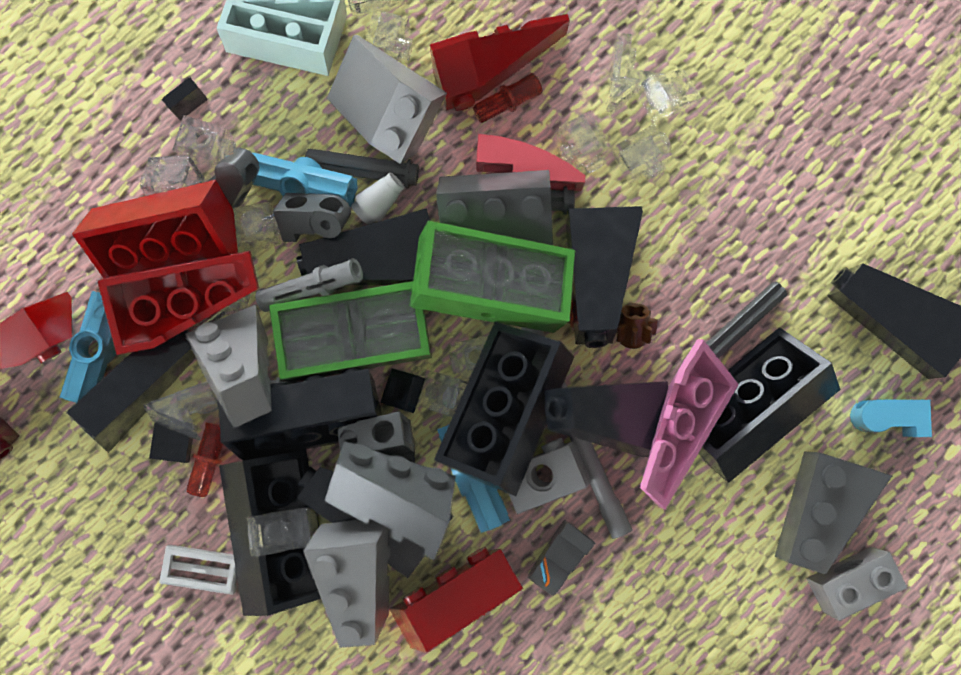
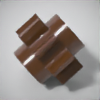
[616,303,658,349]

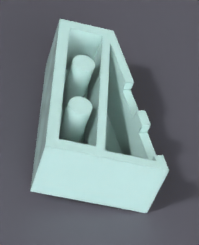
[216,0,347,76]

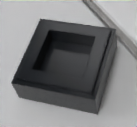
[162,77,208,121]
[380,368,426,414]
[149,422,195,463]

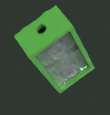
[410,221,575,333]
[269,281,432,381]

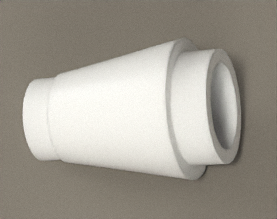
[351,172,405,225]

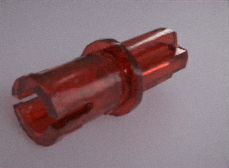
[473,73,543,123]
[186,422,223,497]

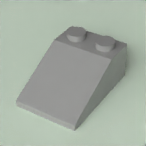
[327,34,447,164]

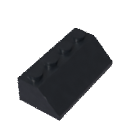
[434,321,574,496]
[698,327,841,483]
[217,368,383,461]
[219,449,321,616]

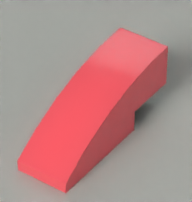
[476,134,586,191]

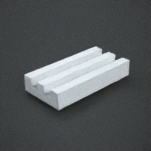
[159,545,237,595]

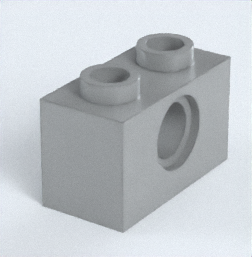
[509,438,591,514]
[806,547,908,621]

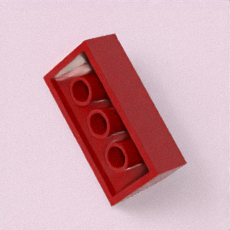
[72,180,238,278]

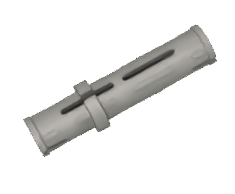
[255,258,363,312]

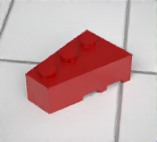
[389,547,523,653]

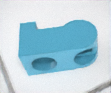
[850,400,932,437]

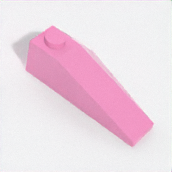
[640,339,739,510]

